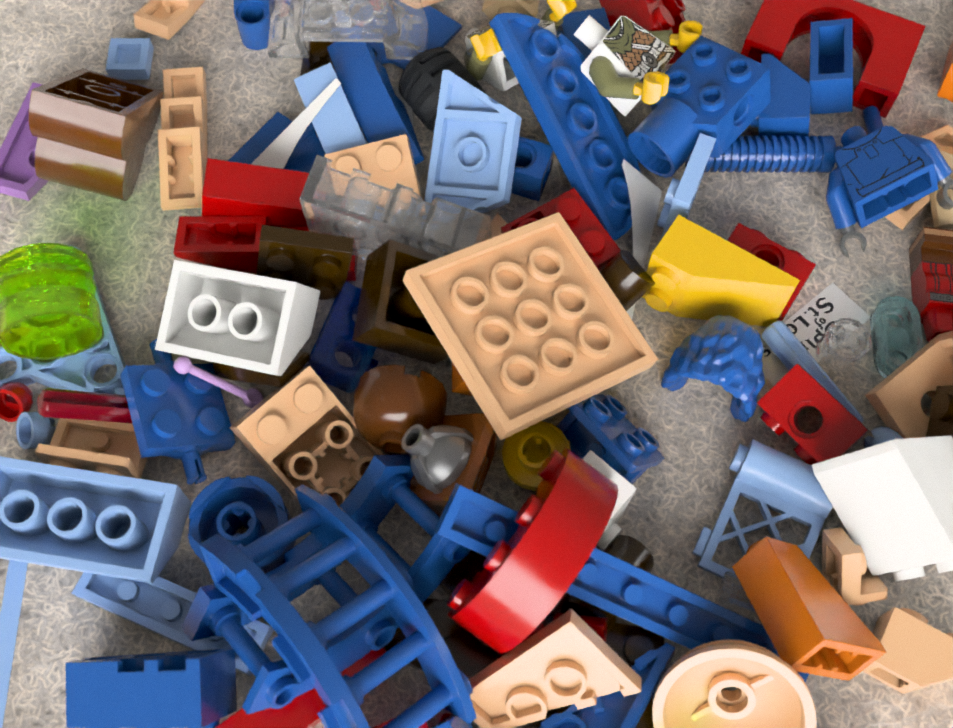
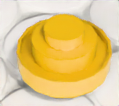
[502,421,571,491]

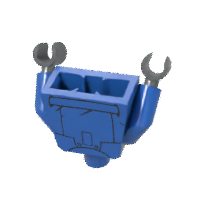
[826,126,953,258]

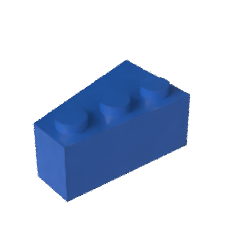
[66,648,237,728]

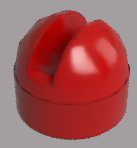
[0,382,33,422]

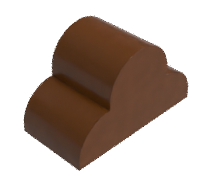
[29,68,164,201]

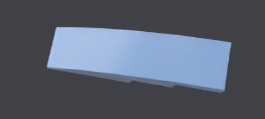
[294,62,397,231]

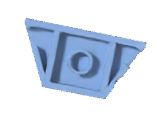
[421,70,522,234]

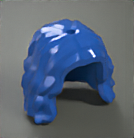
[661,315,765,422]

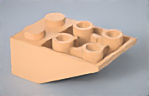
[230,366,384,511]

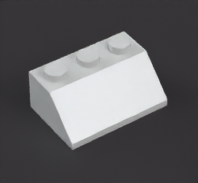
[155,260,320,376]

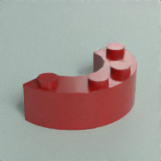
[447,447,618,653]

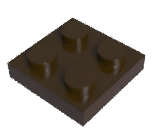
[256,225,354,300]

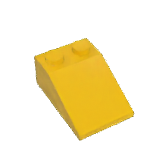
[642,215,800,327]

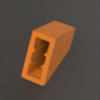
[732,536,886,681]

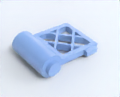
[692,439,833,588]

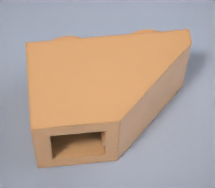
[863,607,953,694]

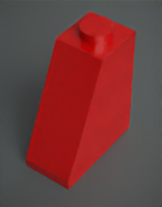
[202,158,320,227]

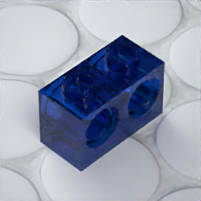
[304,282,378,394]

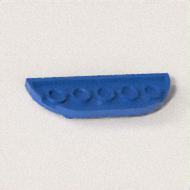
[489,13,641,241]

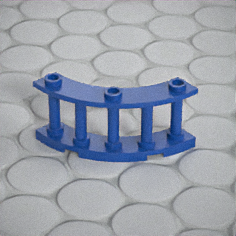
[181,454,471,715]
[199,484,477,728]

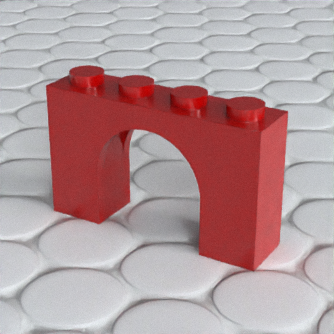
[740,0,926,118]

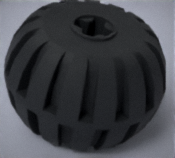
[398,47,487,133]

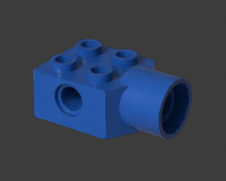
[628,35,771,178]

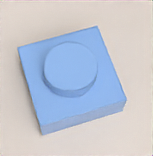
[106,38,154,80]

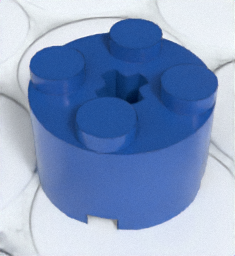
[188,475,296,574]

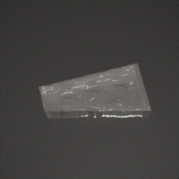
[299,155,492,261]

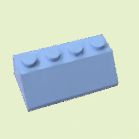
[0,456,191,583]

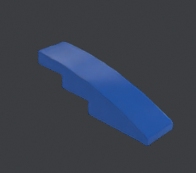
[327,25,425,166]

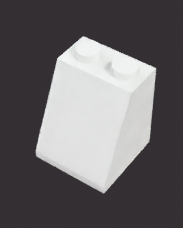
[812,435,953,582]

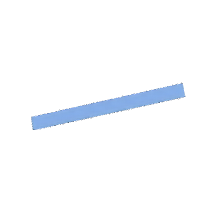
[0,560,28,728]

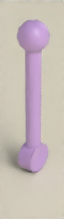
[174,356,263,408]

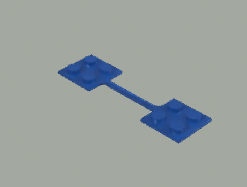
[228,0,462,182]

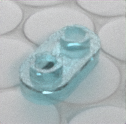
[870,296,924,378]

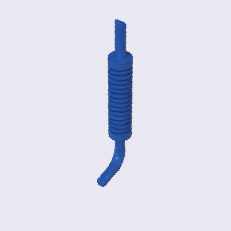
[637,106,884,173]

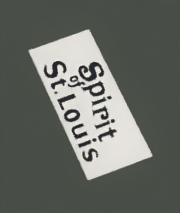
[762,283,871,385]

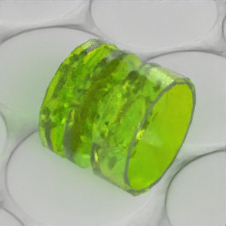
[0,243,103,360]

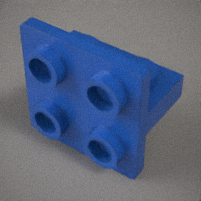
[556,394,665,484]

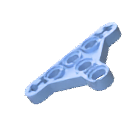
[0,245,126,395]

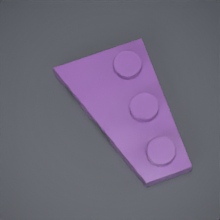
[0,82,48,201]

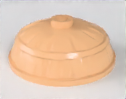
[652,640,816,728]

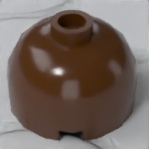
[353,365,448,455]

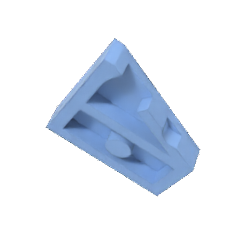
[657,133,716,241]

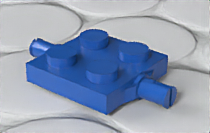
[120,339,236,485]

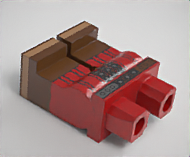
[909,226,953,342]

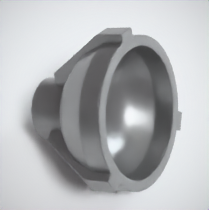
[402,424,474,494]

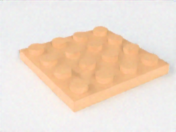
[402,212,658,440]

